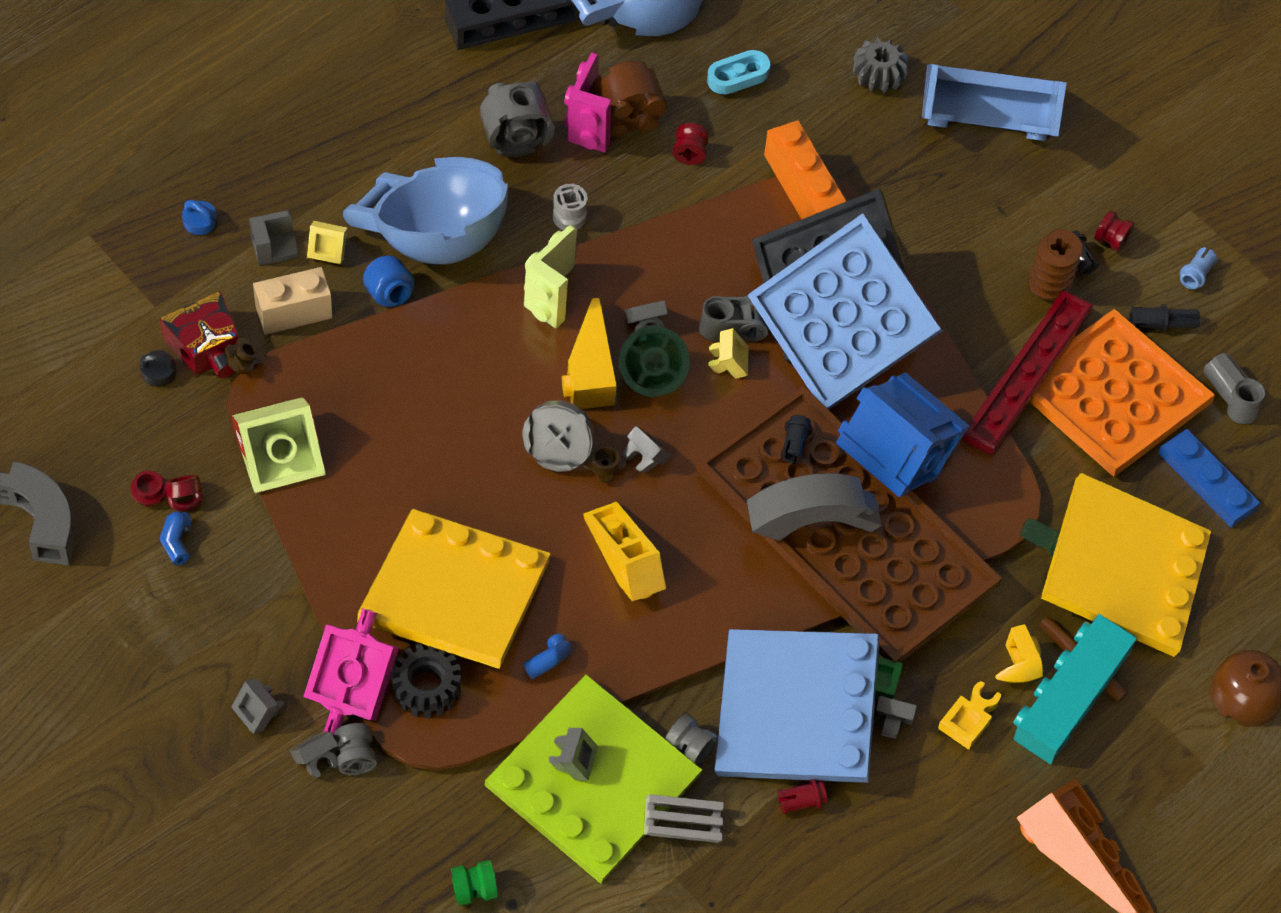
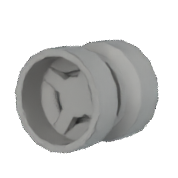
[553,184,588,230]

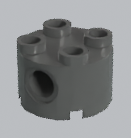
[480,81,554,157]

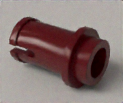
[777,779,828,814]

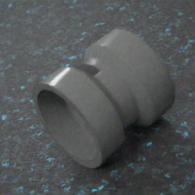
[665,713,718,765]
[334,723,377,775]

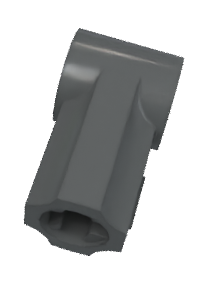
[1203,353,1265,424]

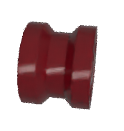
[672,123,709,165]
[1094,210,1135,253]

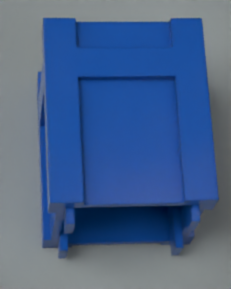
[836,372,970,498]

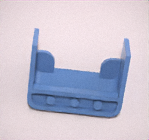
[922,64,1067,141]

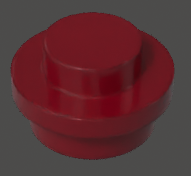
[130,470,166,506]

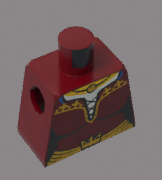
[159,291,239,378]

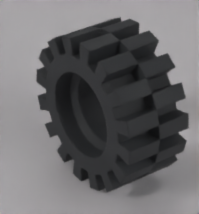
[392,644,461,718]

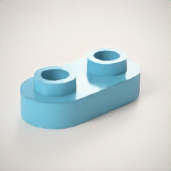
[707,50,770,94]

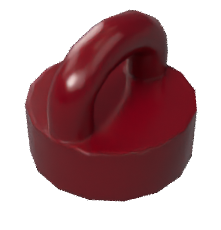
[164,475,203,511]

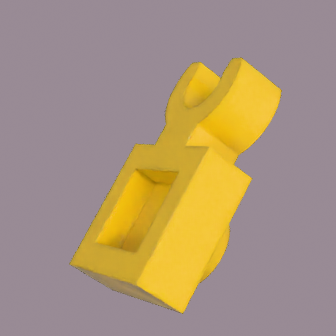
[938,681,1001,749]

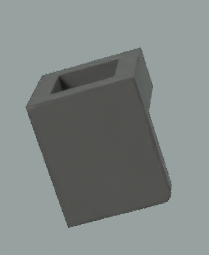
[249,210,299,266]

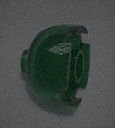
[618,325,690,397]

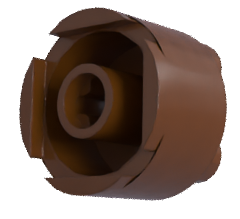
[591,61,667,137]

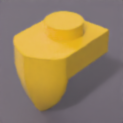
[995,624,1043,683]

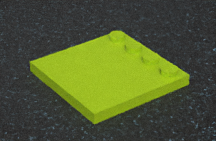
[485,675,702,884]

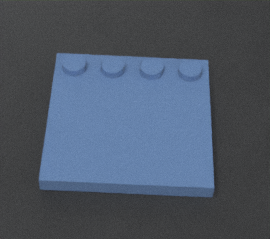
[748,213,943,410]
[715,629,880,783]

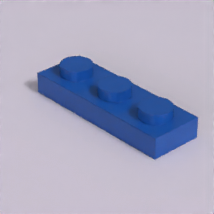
[1159,429,1260,528]

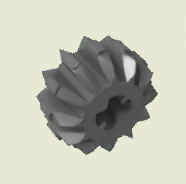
[853,37,909,94]

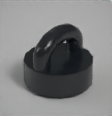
[140,350,177,387]

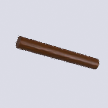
[1039,616,1129,703]

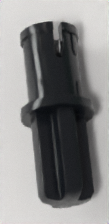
[1129,304,1200,332]

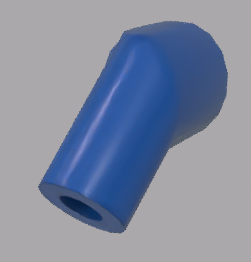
[160,511,192,566]
[523,633,572,679]

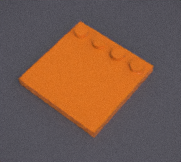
[1030,309,1215,477]

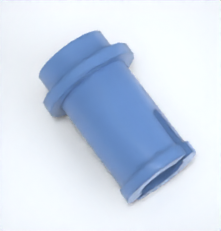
[1180,247,1218,289]

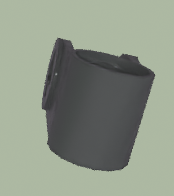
[699,296,768,342]

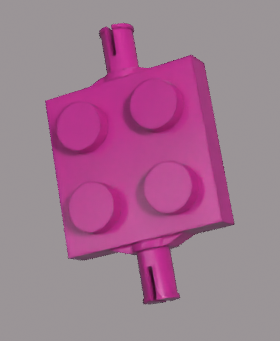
[303,608,399,736]

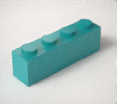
[1013,614,1137,765]

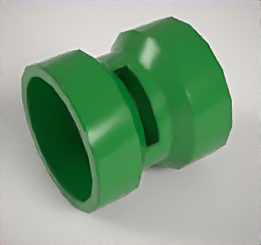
[451,860,498,906]

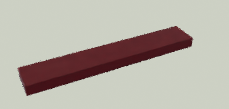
[961,290,1093,456]

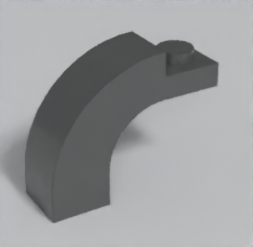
[0,462,75,566]
[747,473,882,541]

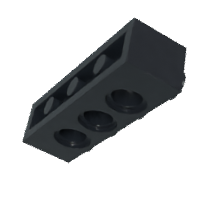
[445,0,580,50]

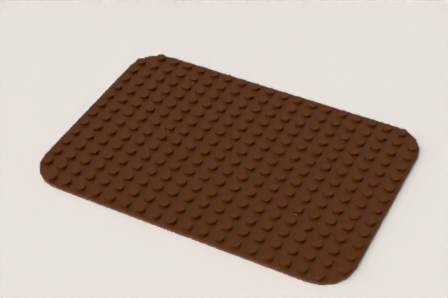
[226,176,1041,771]

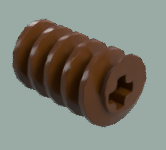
[1028,229,1082,301]

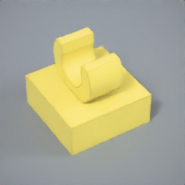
[307,221,347,264]
[709,328,748,379]

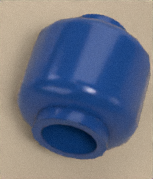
[363,255,414,307]

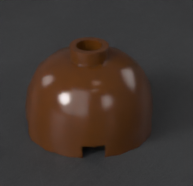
[1209,650,1281,727]

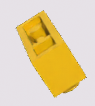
[562,298,617,409]
[583,501,666,601]

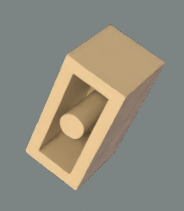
[253,267,332,335]

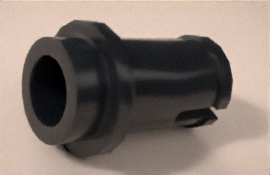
[1072,230,1100,276]
[780,415,813,464]

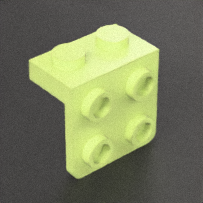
[524,225,577,329]

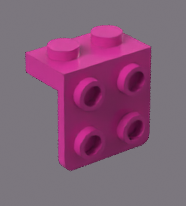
[564,53,611,153]

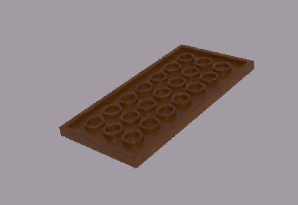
[695,386,1002,663]

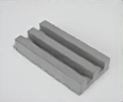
[644,794,724,843]

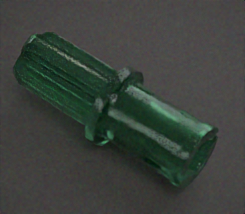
[1020,518,1061,556]

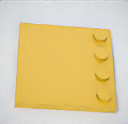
[1041,473,1211,657]
[357,509,550,669]

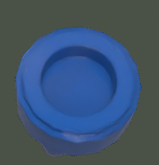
[182,200,217,235]

